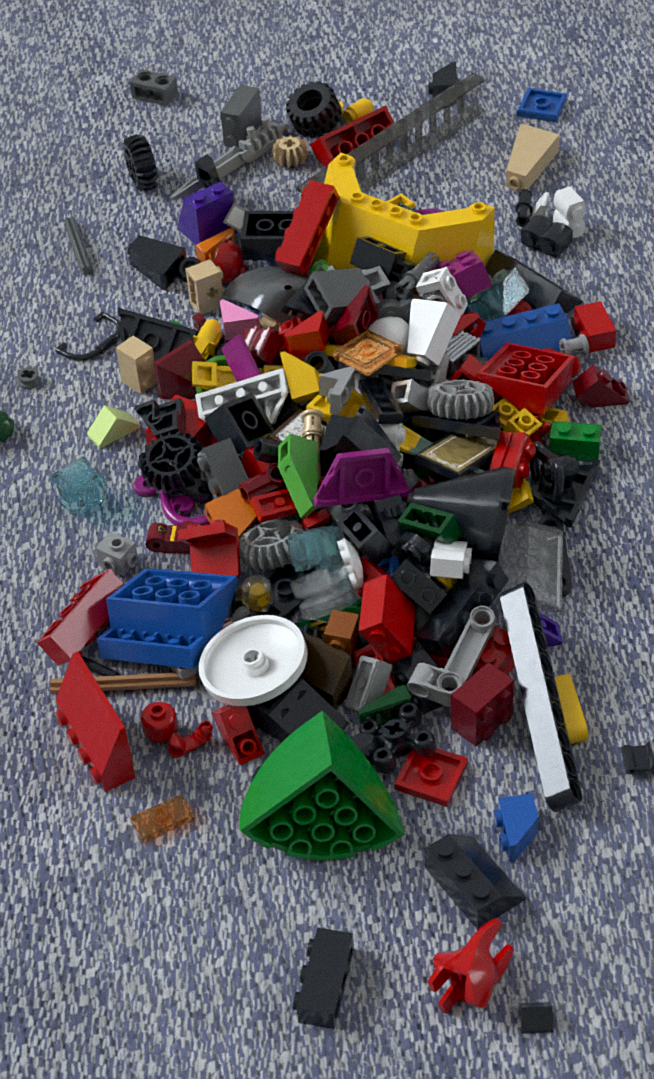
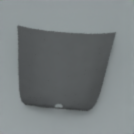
[222,266,310,323]

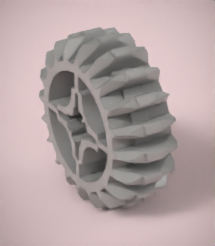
[427,379,494,420]
[238,518,307,571]

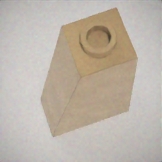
[506,124,560,192]

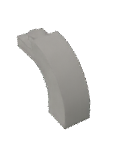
[391,353,450,413]

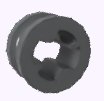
[17,367,40,389]

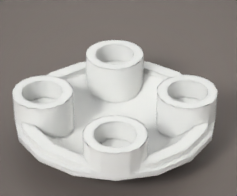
[337,538,363,589]

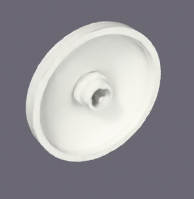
[199,615,308,706]

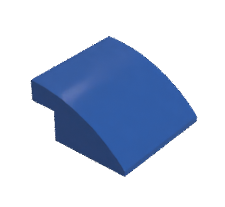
[97,568,238,669]

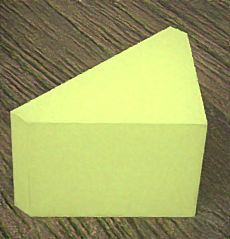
[87,405,140,449]

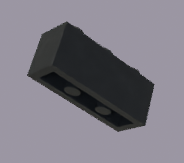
[293,927,354,1029]

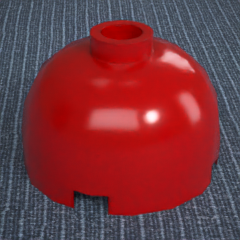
[213,239,247,285]

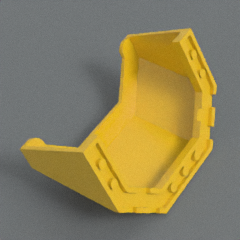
[312,153,495,300]

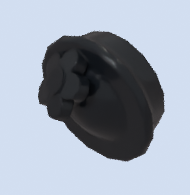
[177,257,201,283]

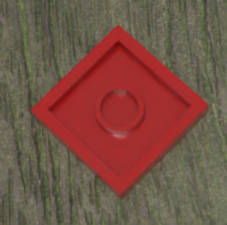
[394,748,468,807]

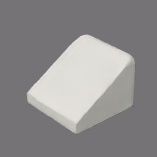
[530,192,549,220]

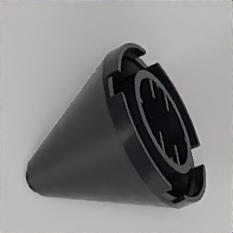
[406,466,515,563]

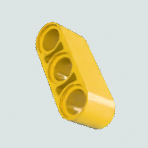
[554,674,588,744]

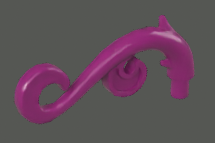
[133,475,210,526]

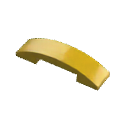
[192,361,288,390]

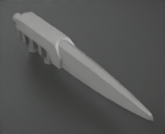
[170,117,287,200]

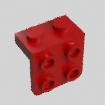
[177,520,241,579]

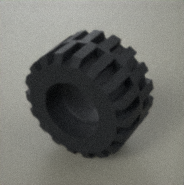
[286,81,342,138]

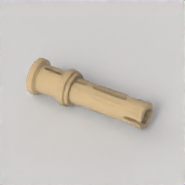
[301,409,324,480]

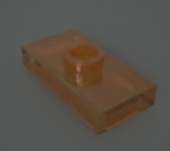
[130,794,194,844]

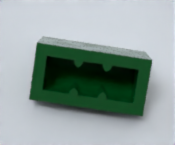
[397,503,463,544]

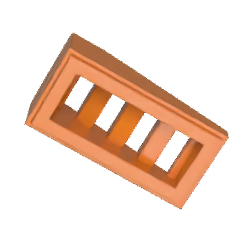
[196,228,236,262]

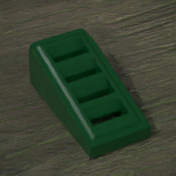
[358,684,412,726]

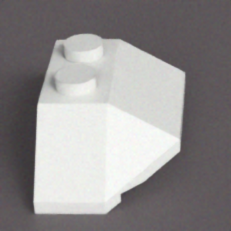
[195,368,289,425]

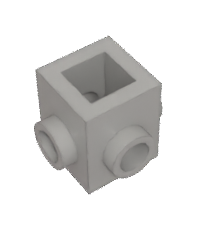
[95,532,138,576]

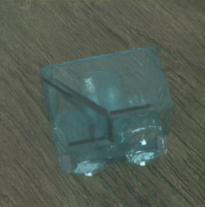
[466,268,530,324]

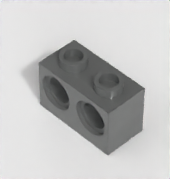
[130,69,178,106]

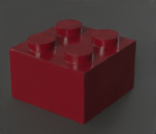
[451,662,514,746]

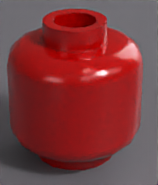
[140,702,178,743]

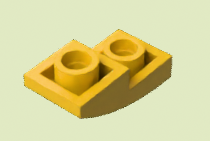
[492,398,542,436]

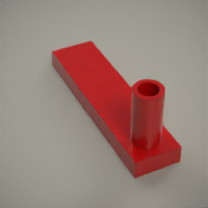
[250,479,324,523]

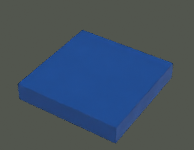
[517,88,567,123]

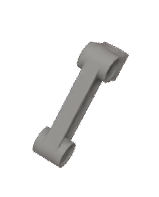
[407,606,495,707]

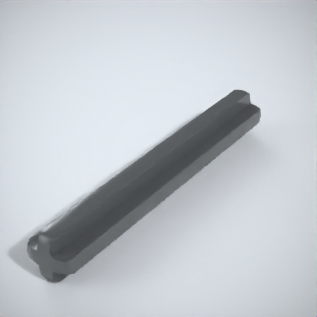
[64,216,93,275]

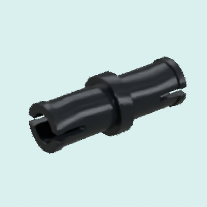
[515,189,533,227]

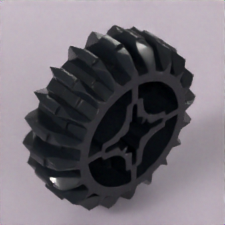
[123,134,159,192]
[139,430,203,494]

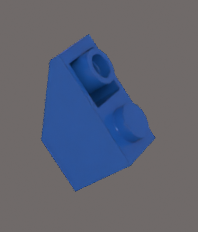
[493,793,539,862]

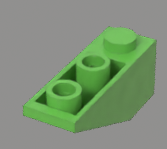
[278,434,319,519]

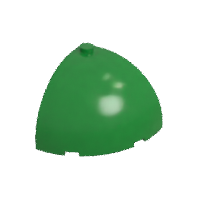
[239,711,405,860]

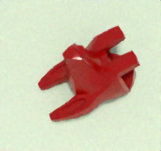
[428,919,514,1014]

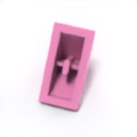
[220,299,260,340]

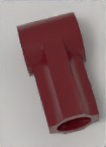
[238,462,287,505]

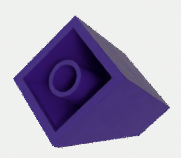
[178,182,237,245]

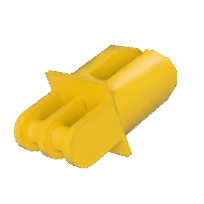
[193,319,222,362]

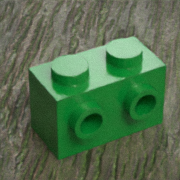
[549,421,602,462]

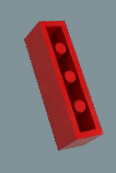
[275,180,340,276]

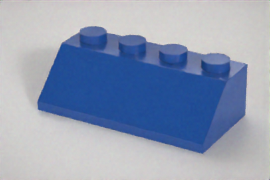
[473,303,573,364]

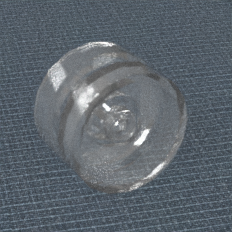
[290,563,358,620]

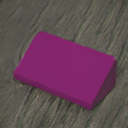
[222,334,261,382]

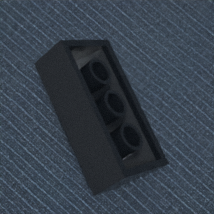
[485,249,582,314]

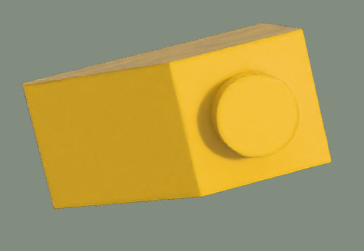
[280,351,323,403]

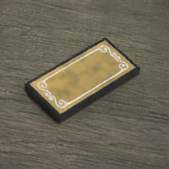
[414,433,498,480]

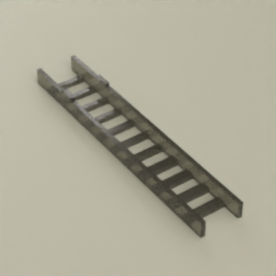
[296,73,485,193]

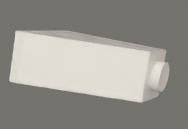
[407,299,461,367]

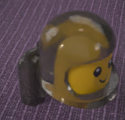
[231,574,274,614]

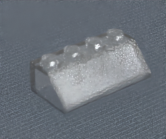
[499,521,563,616]

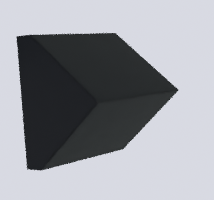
[519,1002,553,1034]

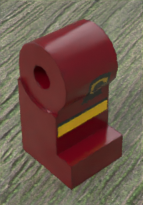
[145,521,194,554]

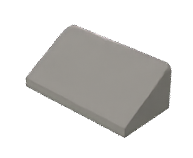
[344,655,392,711]

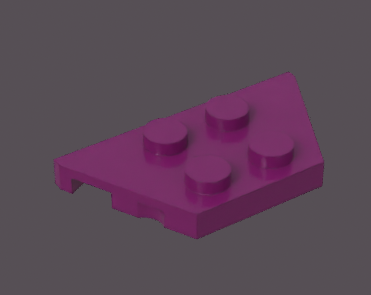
[313,448,412,508]

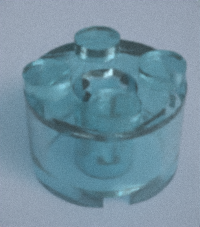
[50,456,107,516]
[287,526,343,571]

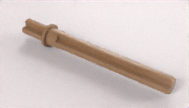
[50,673,197,694]

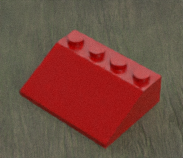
[476,342,575,416]
[55,651,135,792]

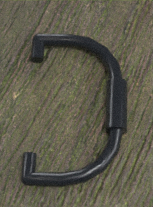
[55,312,121,360]

